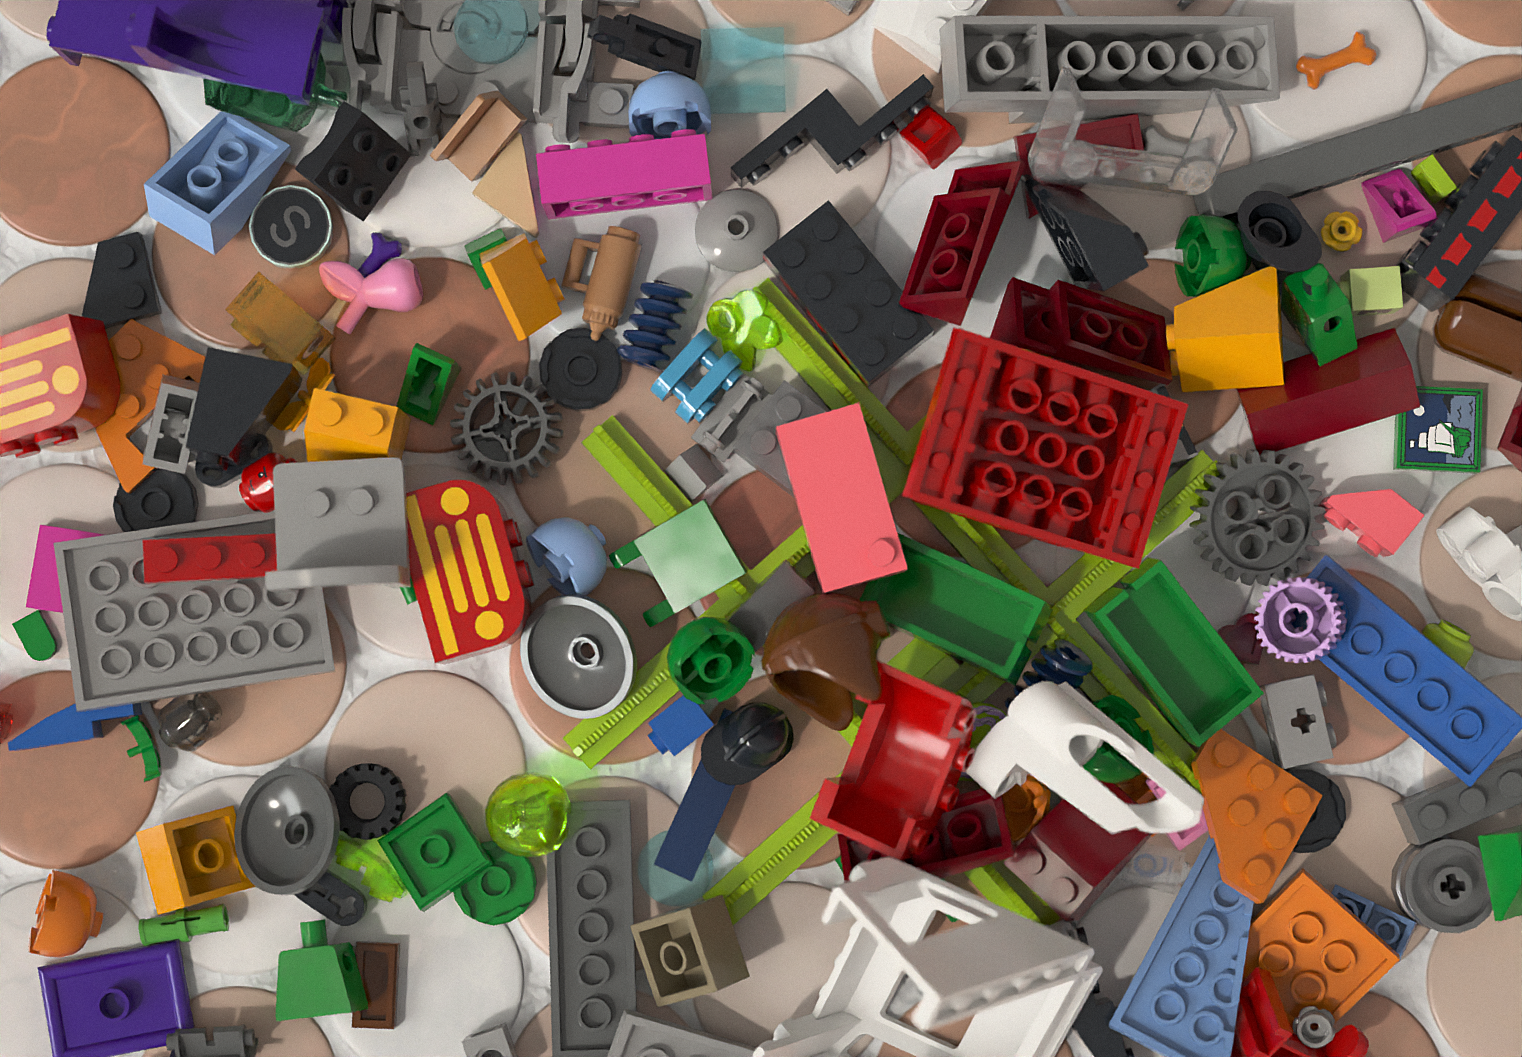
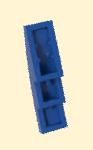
[8,703,142,751]

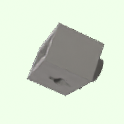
[143,374,200,474]
[1259,675,1337,769]

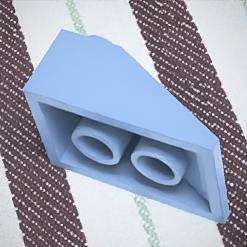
[144,108,291,255]

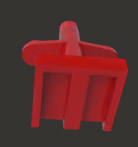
[1230,966,1369,1057]

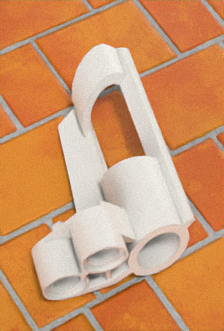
[1436,506,1522,621]
[966,681,1204,833]

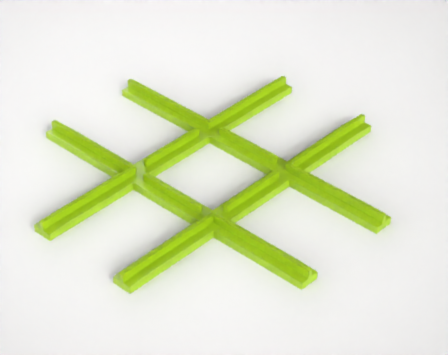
[563,278,1219,926]

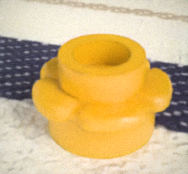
[1321,211,1362,252]

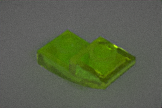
[334,834,408,903]

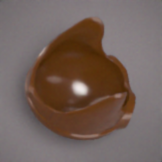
[761,593,891,731]

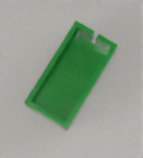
[859,532,1053,686]
[1083,558,1264,747]

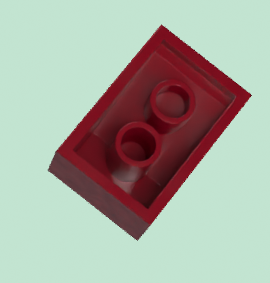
[1003,779,1153,921]

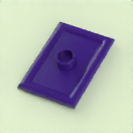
[37,940,195,1057]

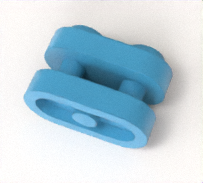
[650,328,744,424]

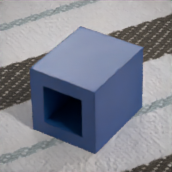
[647,696,715,756]

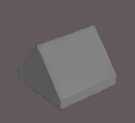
[665,444,723,503]

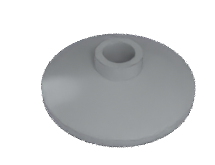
[695,189,778,272]

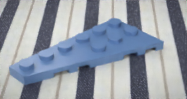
[1109,835,1254,1057]

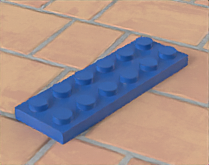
[1292,555,1522,787]

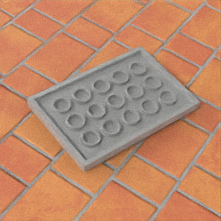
[54,510,335,712]

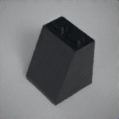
[186,347,302,472]

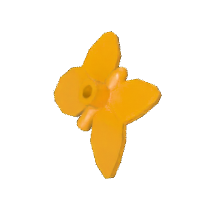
[273,357,335,432]

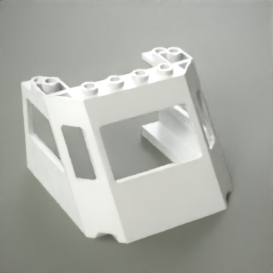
[752,856,1103,1057]

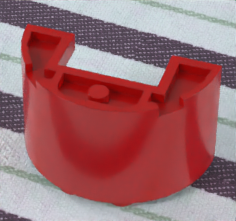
[809,659,976,861]

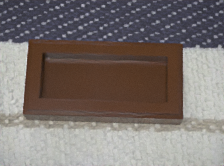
[352,941,400,1029]

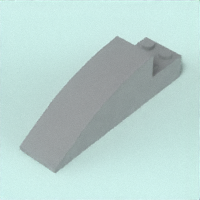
[939,16,1280,124]

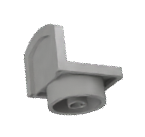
[266,457,410,594]

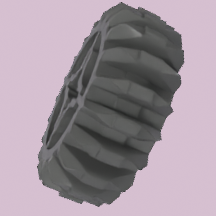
[450,372,564,485]

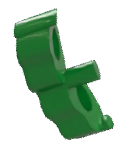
[120,715,162,783]

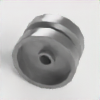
[1391,837,1493,934]

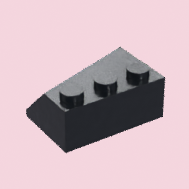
[1020,174,1149,291]

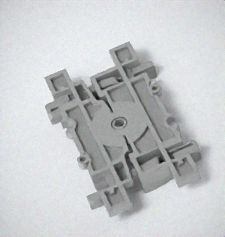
[300,0,640,143]

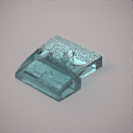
[701,27,786,114]

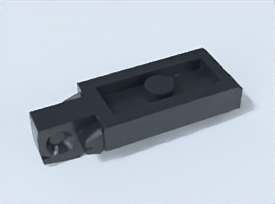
[587,13,702,80]

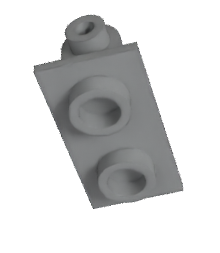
[691,374,772,463]

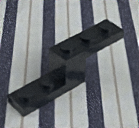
[730,74,934,188]

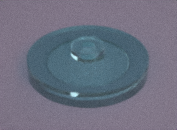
[454,0,529,65]
[638,830,714,906]

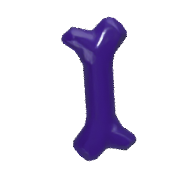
[358,232,402,278]

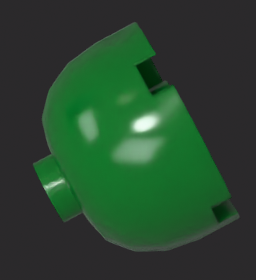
[1174,214,1252,297]
[667,617,755,704]
[1081,695,1154,783]

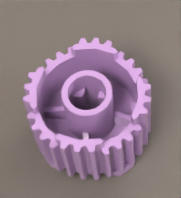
[1254,577,1347,663]

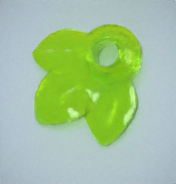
[706,290,783,372]

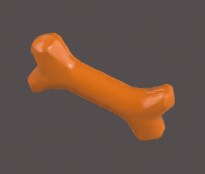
[1296,32,1377,90]

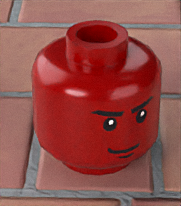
[239,452,298,513]

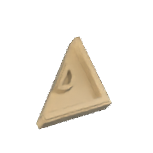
[472,131,539,239]

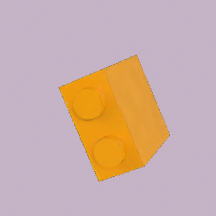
[1166,266,1284,392]
[304,388,411,462]

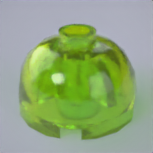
[485,772,571,857]

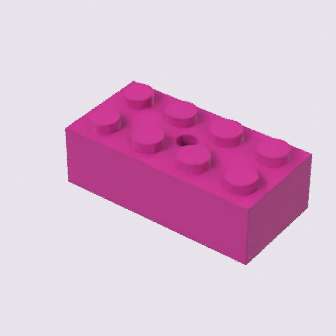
[536,129,712,220]

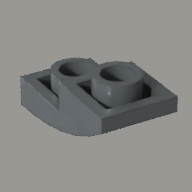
[725,559,816,652]

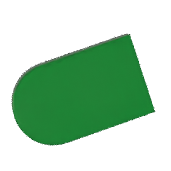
[12,610,57,661]

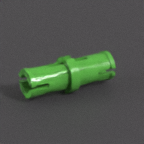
[139,904,229,946]

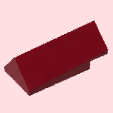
[899,161,1026,326]
[990,277,1173,385]
[1236,327,1420,456]
[837,788,1015,882]

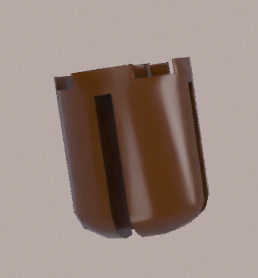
[1432,273,1522,382]

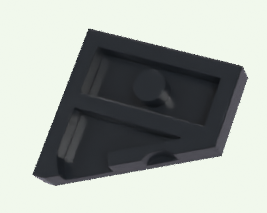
[82,232,162,329]

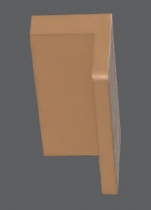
[430,90,527,182]

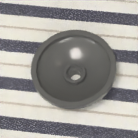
[520,594,637,719]
[234,767,339,895]

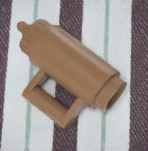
[561,226,642,341]

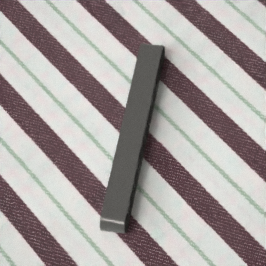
[1189,78,1522,219]

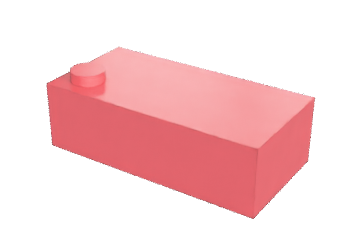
[776,403,908,593]

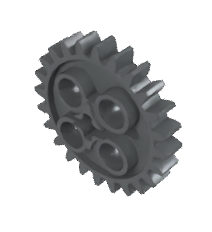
[1189,449,1326,586]

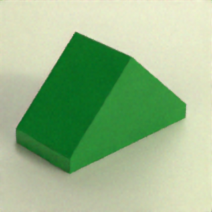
[396,343,461,425]

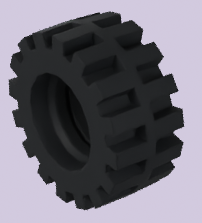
[330,763,407,840]

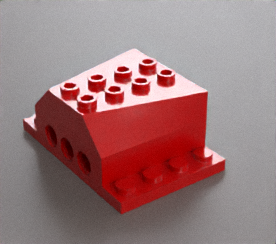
[903,327,1188,569]

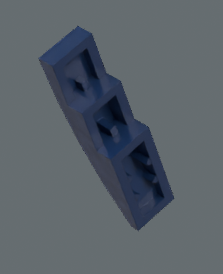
[653,708,735,882]

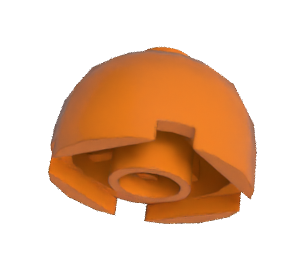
[28,870,103,958]

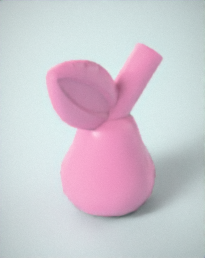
[319,258,423,334]

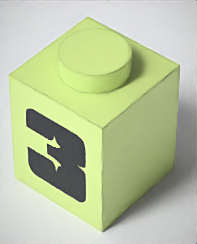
[1337,266,1403,317]

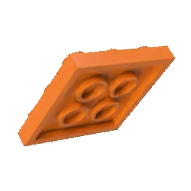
[1242,868,1400,1031]

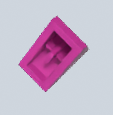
[1361,168,1436,243]

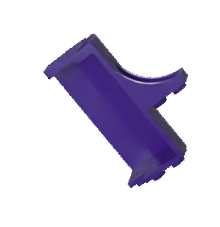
[46,0,349,106]

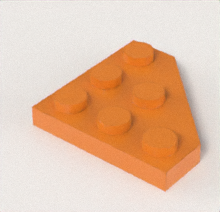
[1191,729,1323,904]

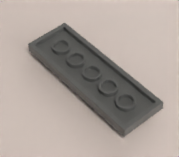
[545,799,637,1057]

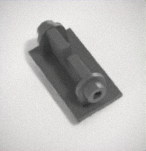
[166,1025,259,1057]

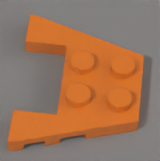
[95,319,205,494]

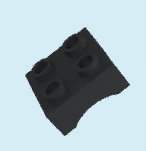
[295,101,412,222]

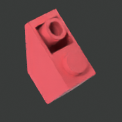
[1318,489,1425,557]

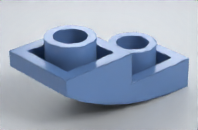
[1331,884,1417,962]

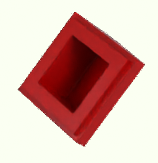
[899,106,962,169]

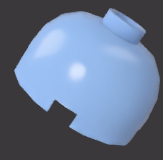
[628,71,711,140]
[526,517,607,596]

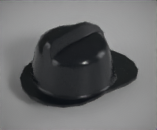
[1238,190,1322,273]
[701,702,794,785]

